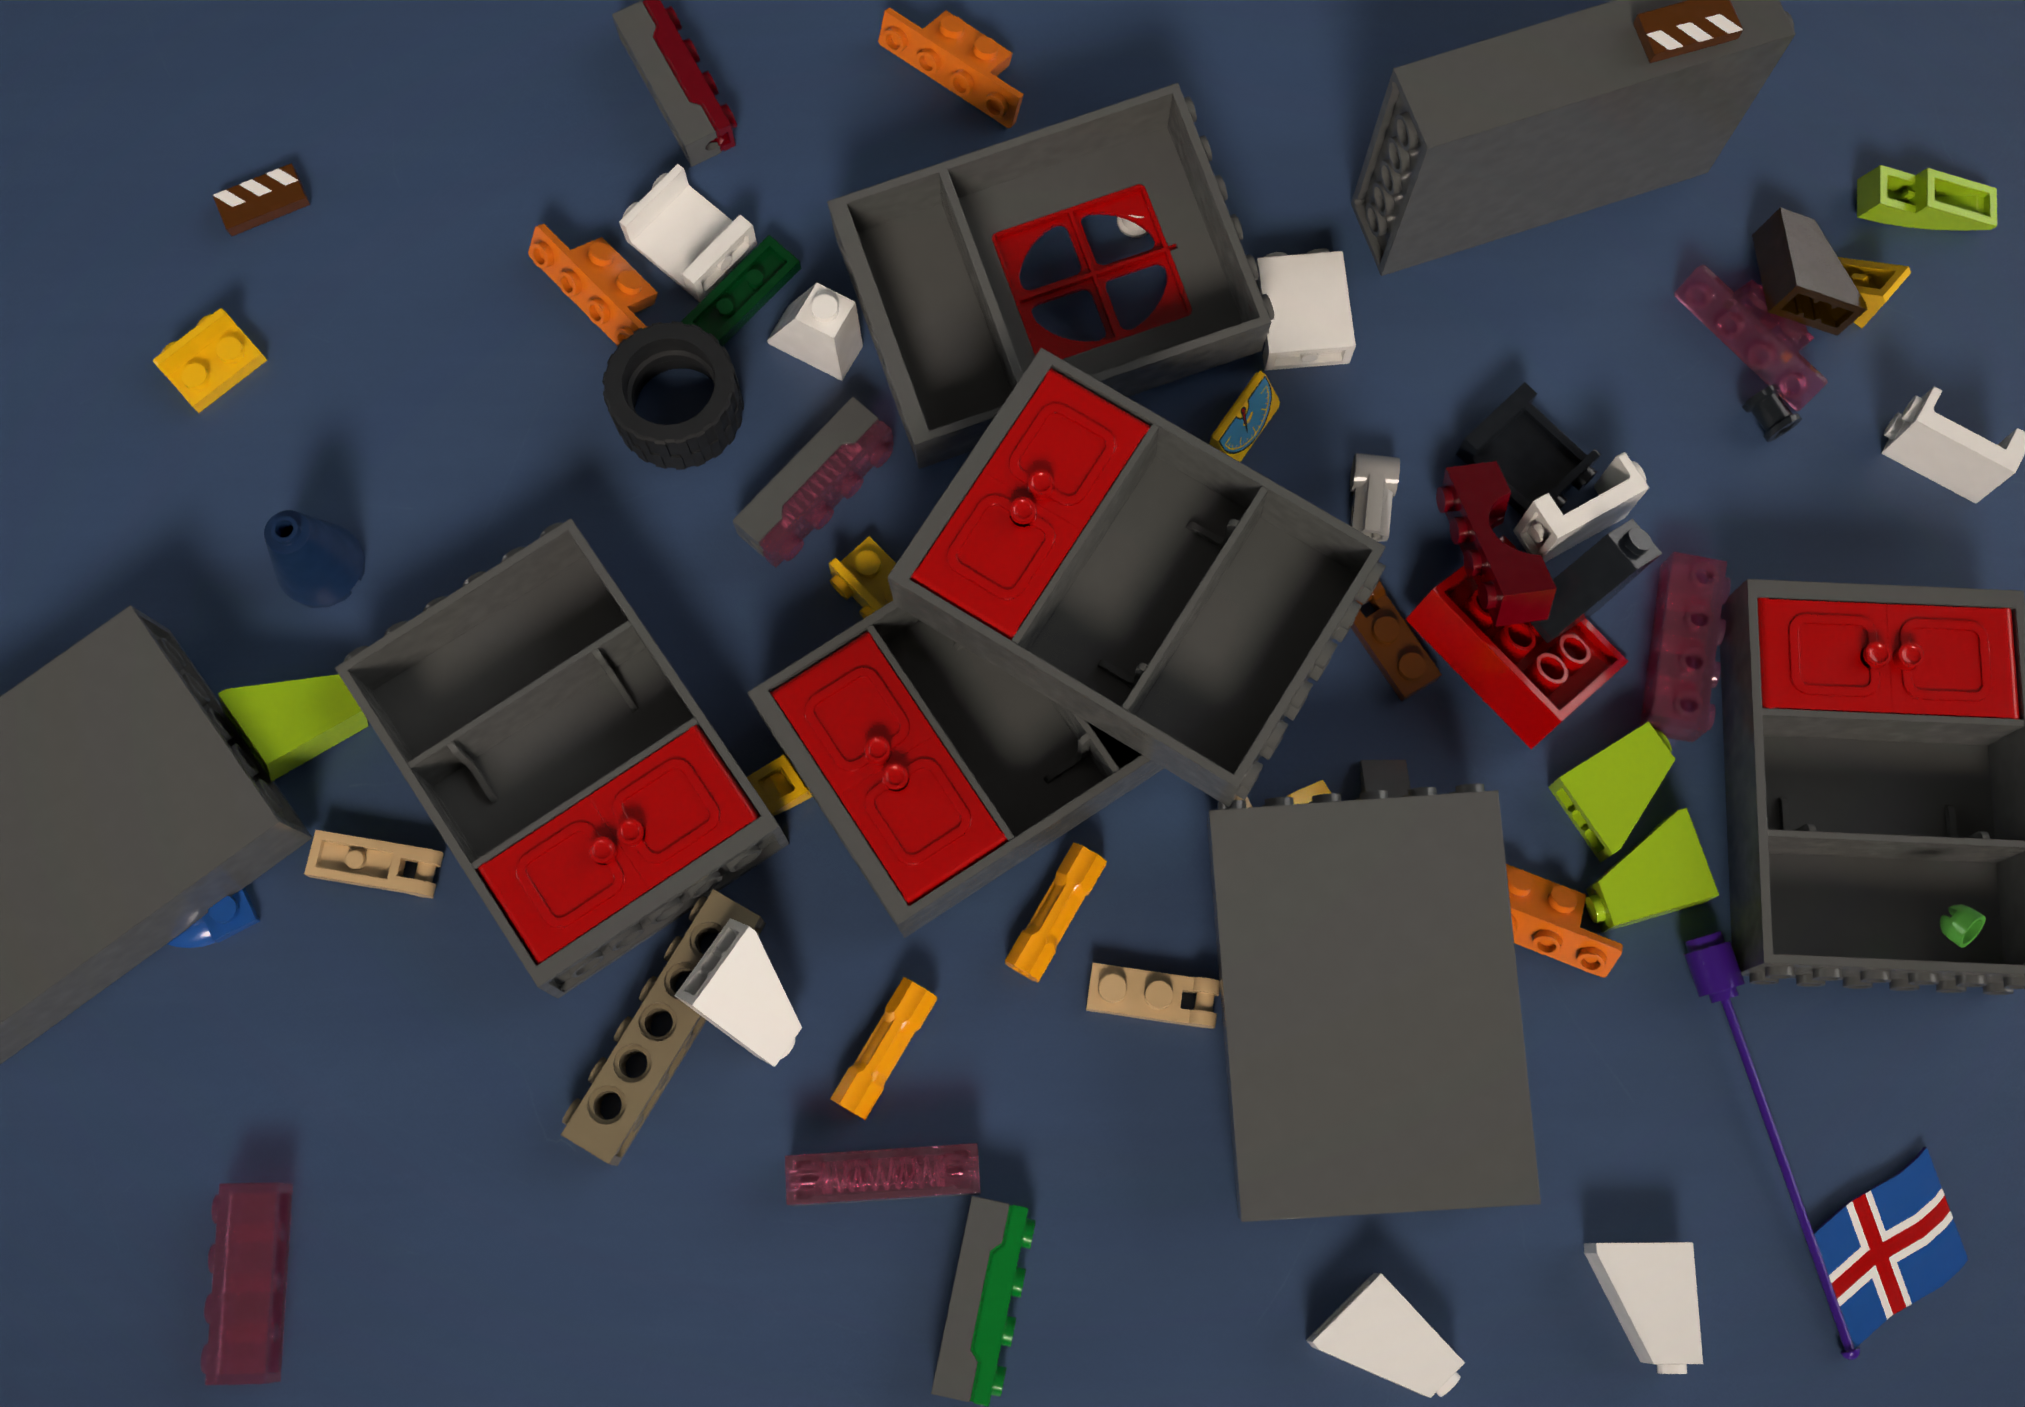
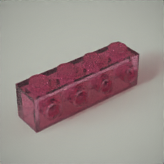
[1640,552,1731,743]

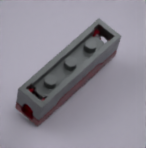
[612,0,737,167]

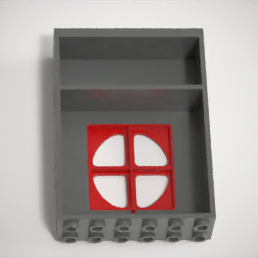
[827,83,1274,469]

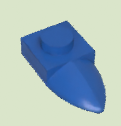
[167,887,260,948]

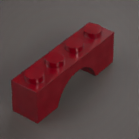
[1436,461,1557,627]

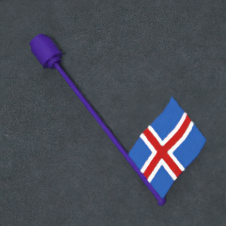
[1684,931,1968,1360]

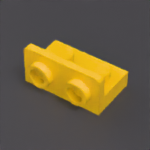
[153,308,267,413]
[828,536,896,618]

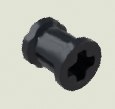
[1742,384,1802,442]

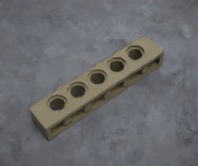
[561,889,766,1166]

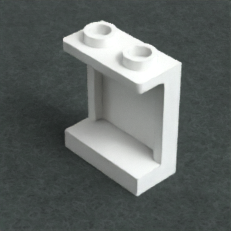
[1255,249,1356,371]
[1881,386,2025,504]
[1513,452,1649,562]

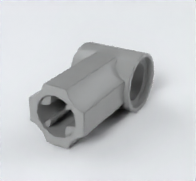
[1350,453,1400,542]

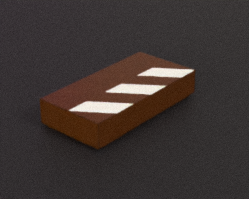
[1633,0,1743,63]
[212,163,311,237]

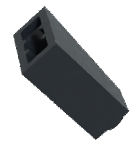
[1530,519,1662,643]

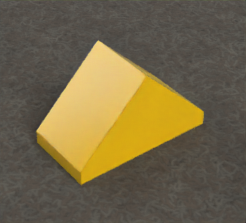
[1838,257,1911,328]

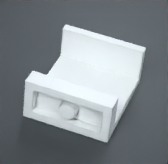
[619,164,757,302]

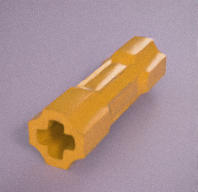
[1005,842,1107,983]
[830,977,938,1120]

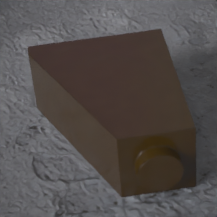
[1752,207,1867,336]

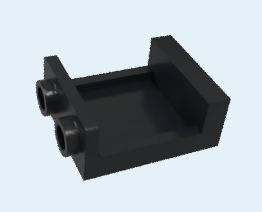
[1456,382,1601,517]

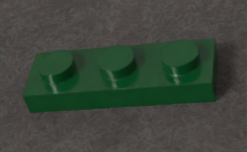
[681,235,802,347]

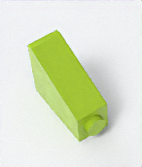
[217,674,368,782]
[1548,722,1676,863]
[1585,808,1719,933]

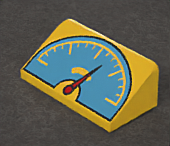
[1209,371,1280,462]

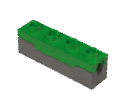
[931,1196,1036,1407]

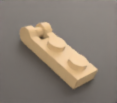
[304,830,444,898]
[1086,963,1220,1029]

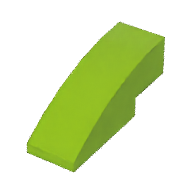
[1857,165,1997,231]

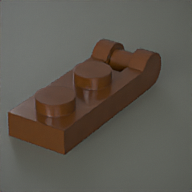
[1351,580,1442,702]

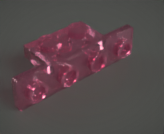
[1674,264,1828,411]

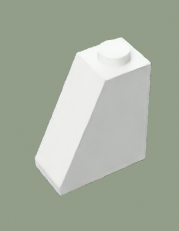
[767,283,863,381]
[674,918,802,1067]
[1584,1242,1703,1374]
[1306,1273,1465,1398]

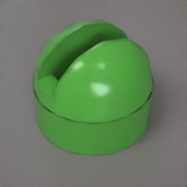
[1939,904,1986,948]

